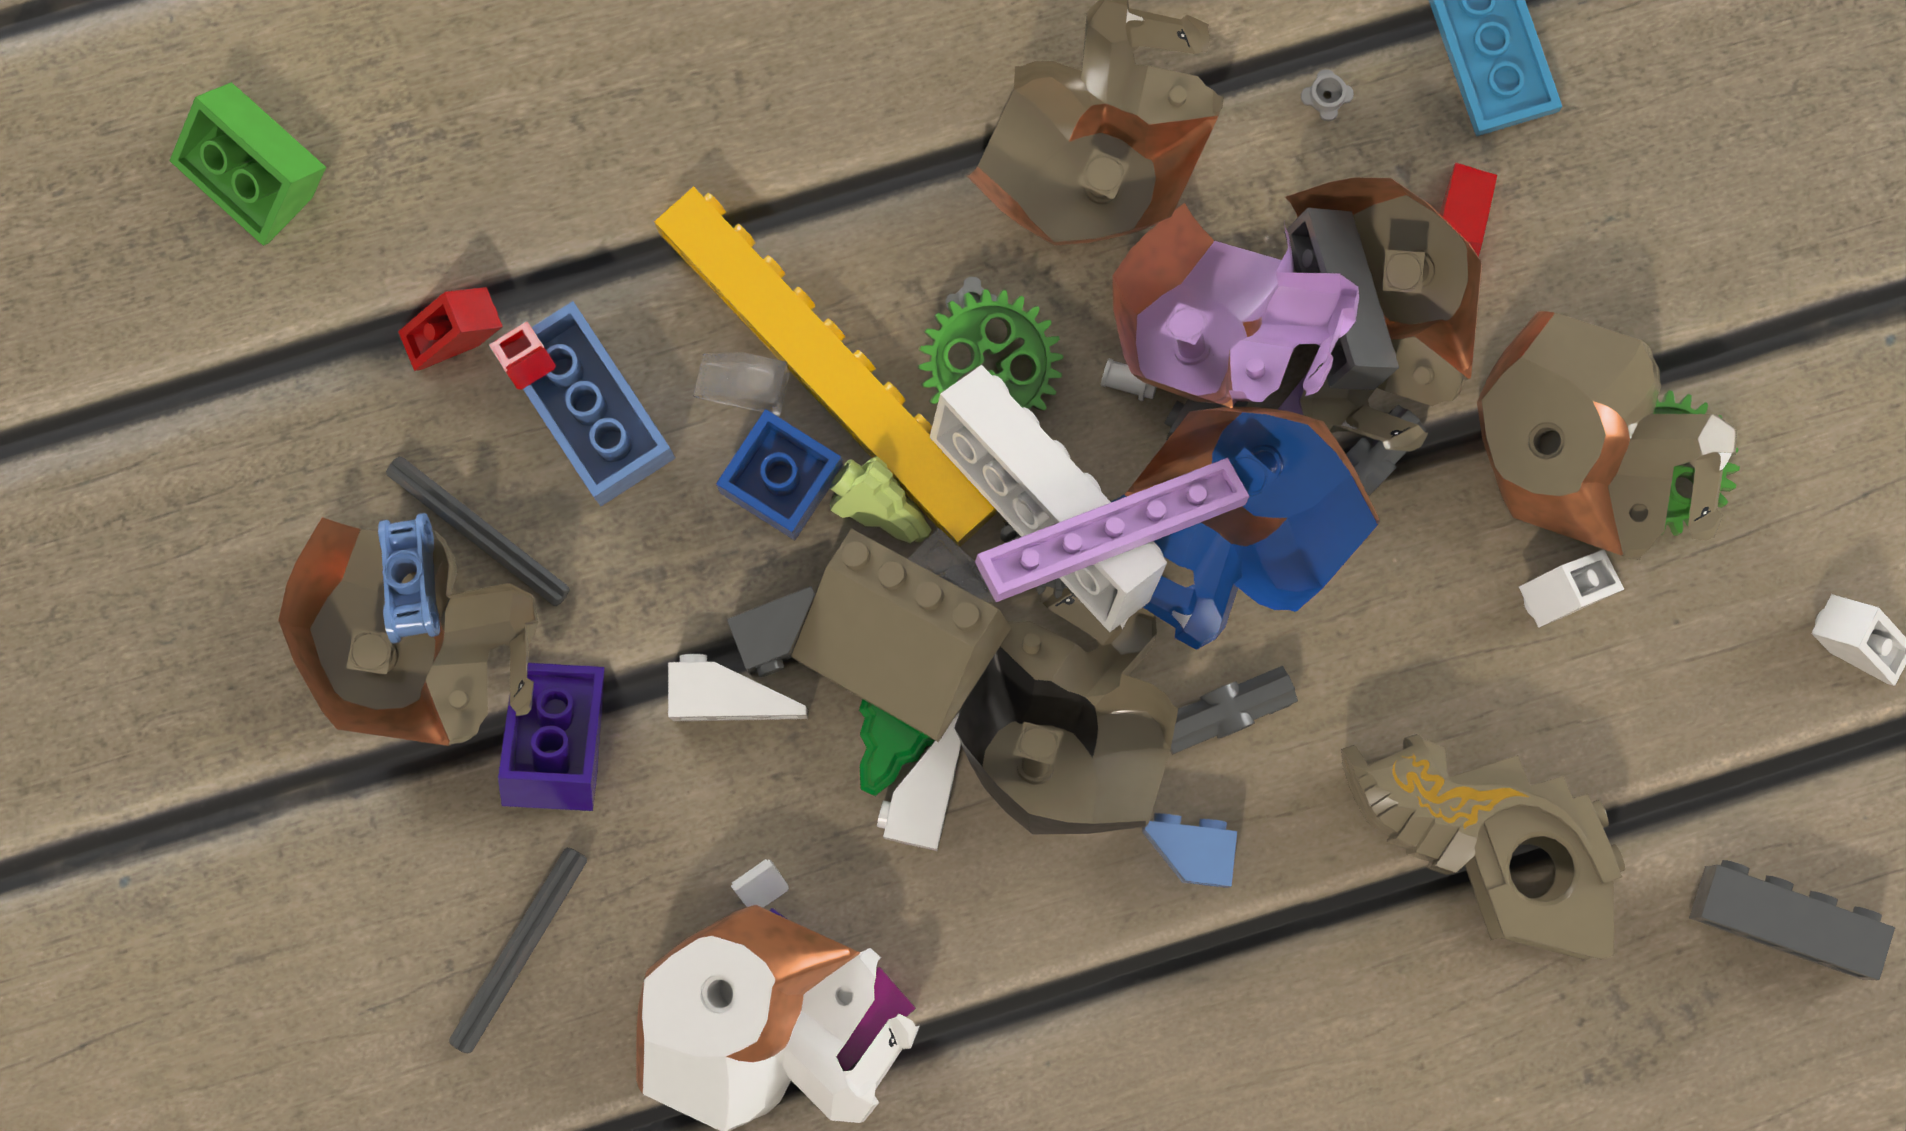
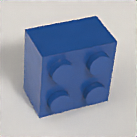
[716,409,843,541]

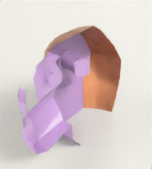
[1113,203,1359,408]

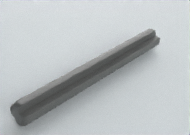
[386,456,570,606]
[449,847,587,1054]

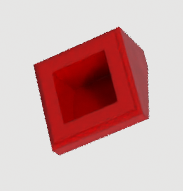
[489,321,556,390]

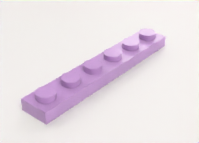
[975,458,1250,602]

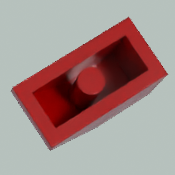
[398,287,503,371]

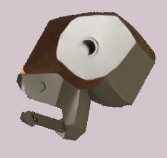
[1285,177,1482,452]
[1477,311,1737,560]

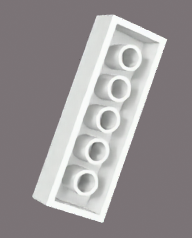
[930,365,1167,632]

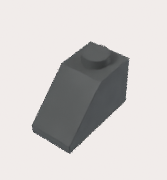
[727,586,815,677]

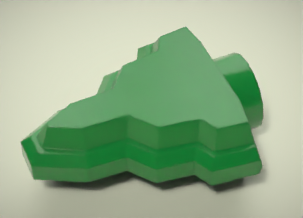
[859,699,935,797]

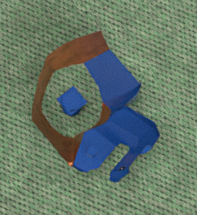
[1111,407,1380,650]

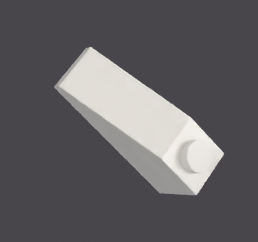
[668,654,808,721]
[877,713,962,851]

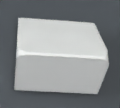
[731,859,789,908]

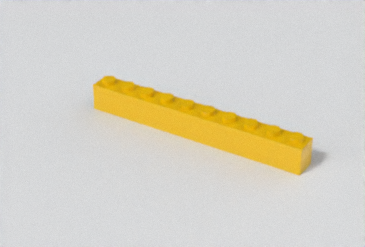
[654,186,997,549]

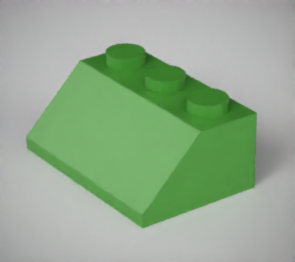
[169,82,326,246]

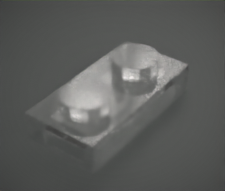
[908,527,995,604]

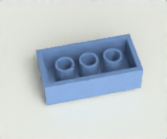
[523,301,675,506]

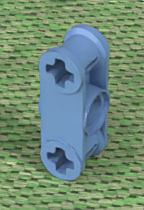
[378,513,440,644]

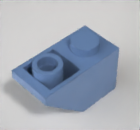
[1142,813,1237,888]

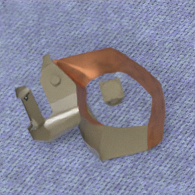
[967,0,1224,245]
[279,517,539,746]

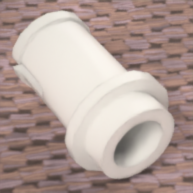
[1101,358,1157,401]

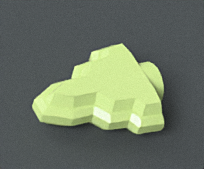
[829,456,932,543]

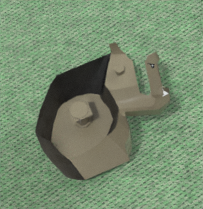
[954,586,1178,835]

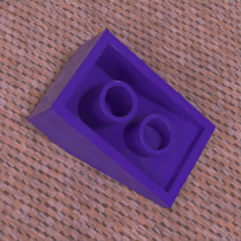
[498,663,605,811]

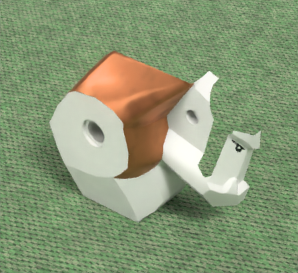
[636,905,920,1131]

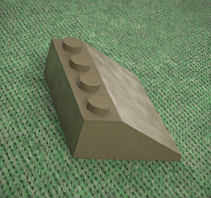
[791,528,1012,742]

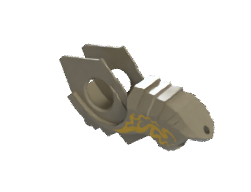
[1341,734,1625,960]

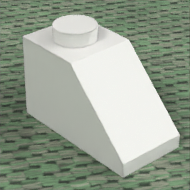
[1519,549,1624,627]
[1811,594,1906,686]

